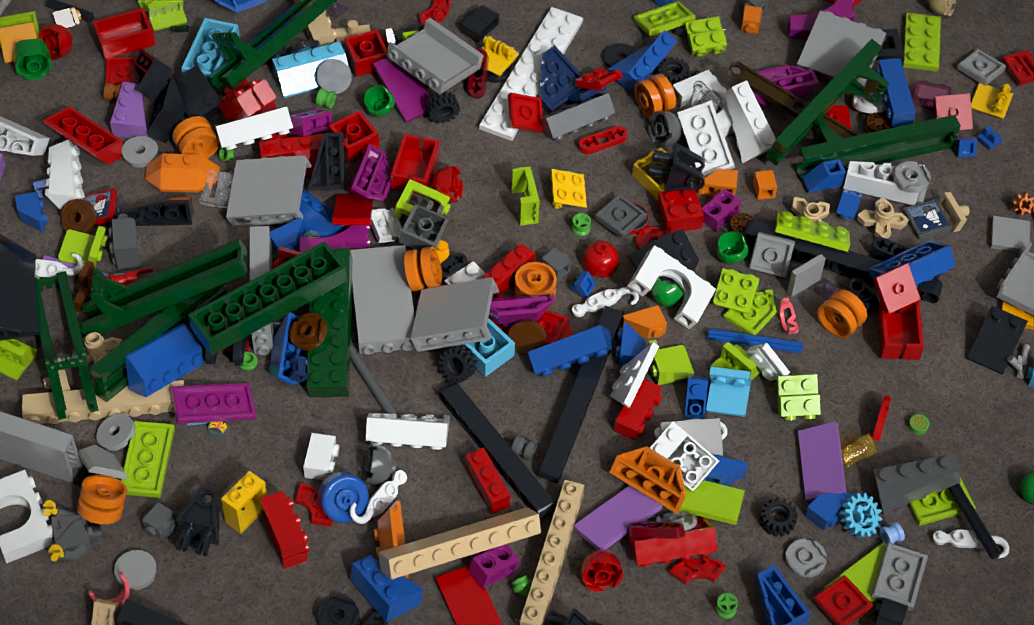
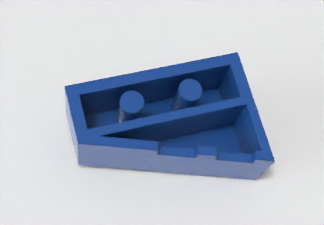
[350,555,424,622]
[754,565,811,625]

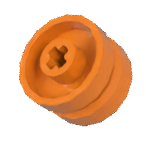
[634,73,676,118]
[172,116,219,159]
[404,246,442,292]
[514,262,557,297]
[817,289,867,339]
[77,475,127,524]

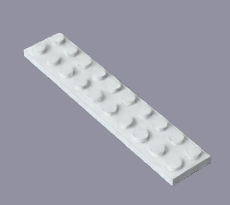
[479,7,583,141]

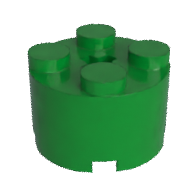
[13,39,52,80]

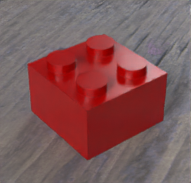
[344,29,387,77]
[329,110,380,163]
[657,190,704,233]

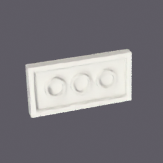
[677,100,735,177]

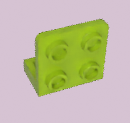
[58,226,108,268]
[713,269,760,314]
[648,340,694,385]

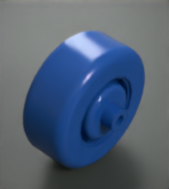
[318,472,369,523]

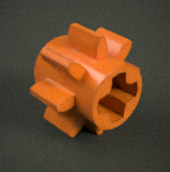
[1011,192,1034,215]

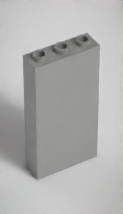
[250,226,274,355]
[351,245,416,355]
[0,411,82,483]

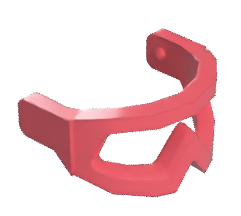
[779,298,799,335]
[88,572,130,608]

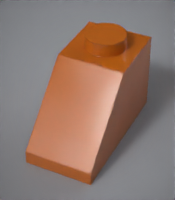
[698,169,738,196]
[621,305,667,338]

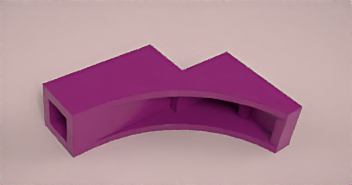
[788,0,855,39]
[297,225,370,253]

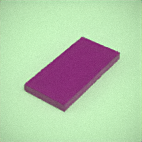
[373,57,432,123]
[170,383,256,424]

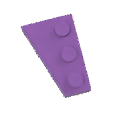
[110,82,148,138]

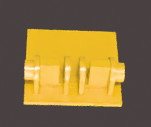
[482,36,519,76]
[971,83,1013,119]
[550,169,587,209]

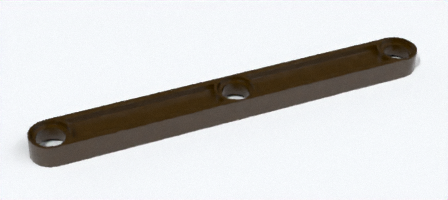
[727,61,860,139]

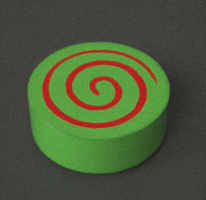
[908,414,929,435]

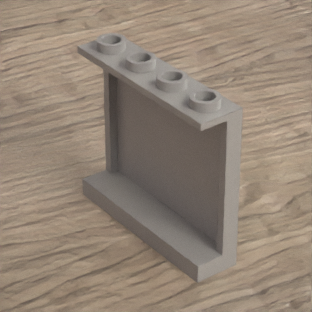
[797,10,886,87]
[386,18,484,94]
[226,155,312,227]
[997,242,1034,315]
[410,277,499,352]

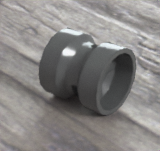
[511,435,537,461]

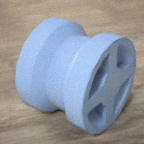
[879,522,905,544]

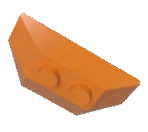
[145,153,220,193]
[609,446,686,514]
[374,500,409,579]

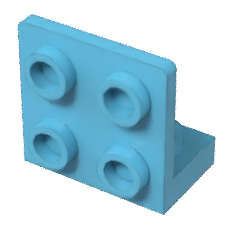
[706,367,751,417]

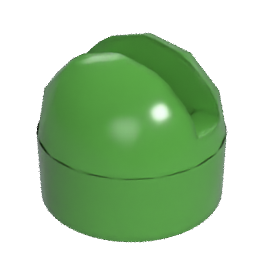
[219,147,235,161]

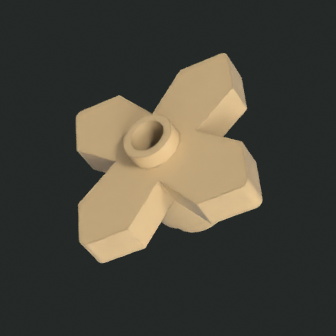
[791,197,830,222]
[857,198,909,239]
[71,332,122,364]

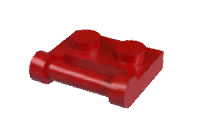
[1002,50,1034,86]
[576,67,622,91]

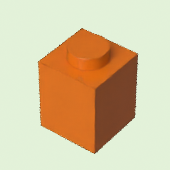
[741,5,762,34]
[753,170,777,200]

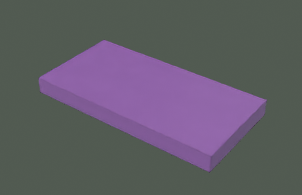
[798,421,847,503]
[573,485,662,550]

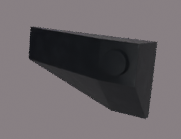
[115,196,193,226]

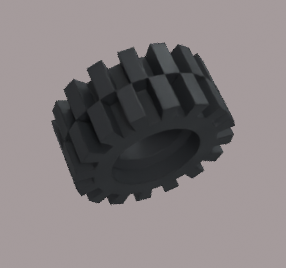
[657,57,690,86]
[425,91,460,124]
[439,345,478,383]
[759,497,798,537]

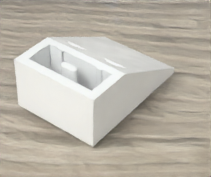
[650,422,719,492]

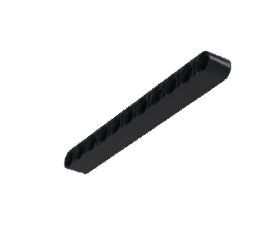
[742,220,943,304]
[539,306,624,483]

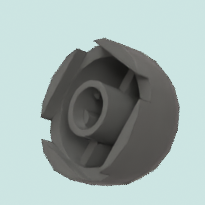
[648,111,682,148]
[361,443,396,485]

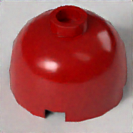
[39,24,73,60]
[431,166,463,203]
[582,241,619,278]
[581,550,623,592]

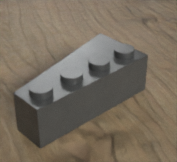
[874,453,961,515]

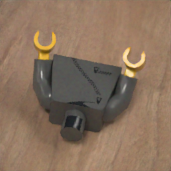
[42,500,102,561]

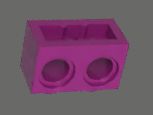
[290,108,333,136]
[701,189,742,232]
[469,544,520,588]

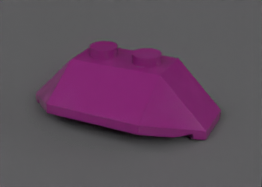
[752,65,819,107]
[347,144,392,201]
[489,293,555,327]

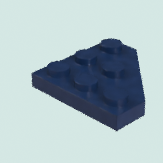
[539,45,585,113]

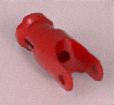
[110,269,153,286]

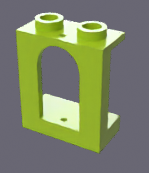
[511,167,540,226]
[393,179,451,219]

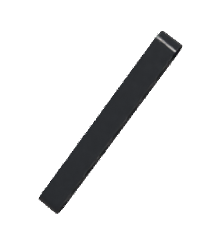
[438,382,556,520]

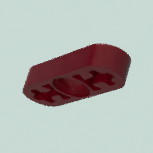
[468,48,489,99]
[628,521,685,539]

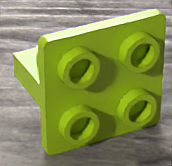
[144,0,187,31]
[0,339,38,380]
[710,342,761,380]

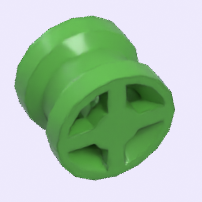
[316,88,336,109]
[572,213,591,236]
[715,593,738,619]

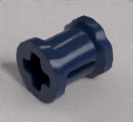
[290,356,308,382]

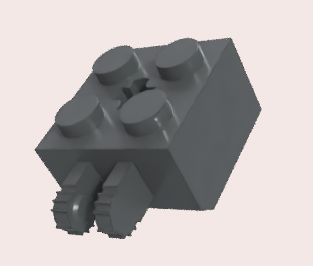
[399,200,450,252]
[109,213,141,272]

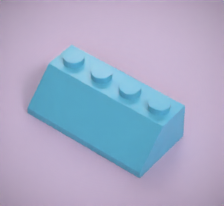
[272,42,352,98]

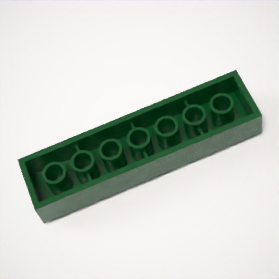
[188,241,347,356]
[307,248,353,397]

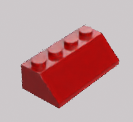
[43,106,123,165]
[259,134,324,178]
[626,517,718,567]

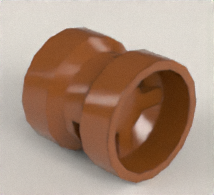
[104,82,122,101]

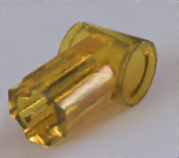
[841,433,879,468]

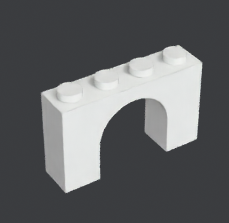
[672,70,735,137]
[627,245,716,329]
[0,470,54,563]

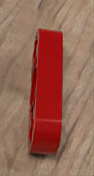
[579,126,628,155]

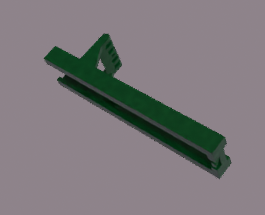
[207,0,337,89]
[766,38,889,166]
[795,115,961,181]
[80,238,247,336]
[36,271,99,420]
[90,281,229,402]

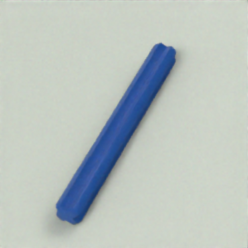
[707,328,803,353]

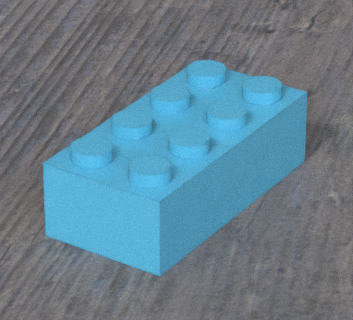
[181,18,240,90]
[456,318,515,377]

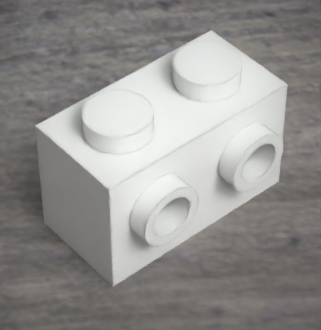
[303,433,339,480]

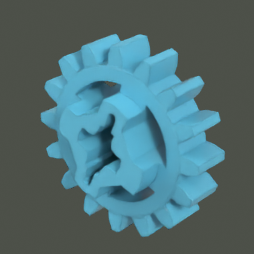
[840,493,882,538]

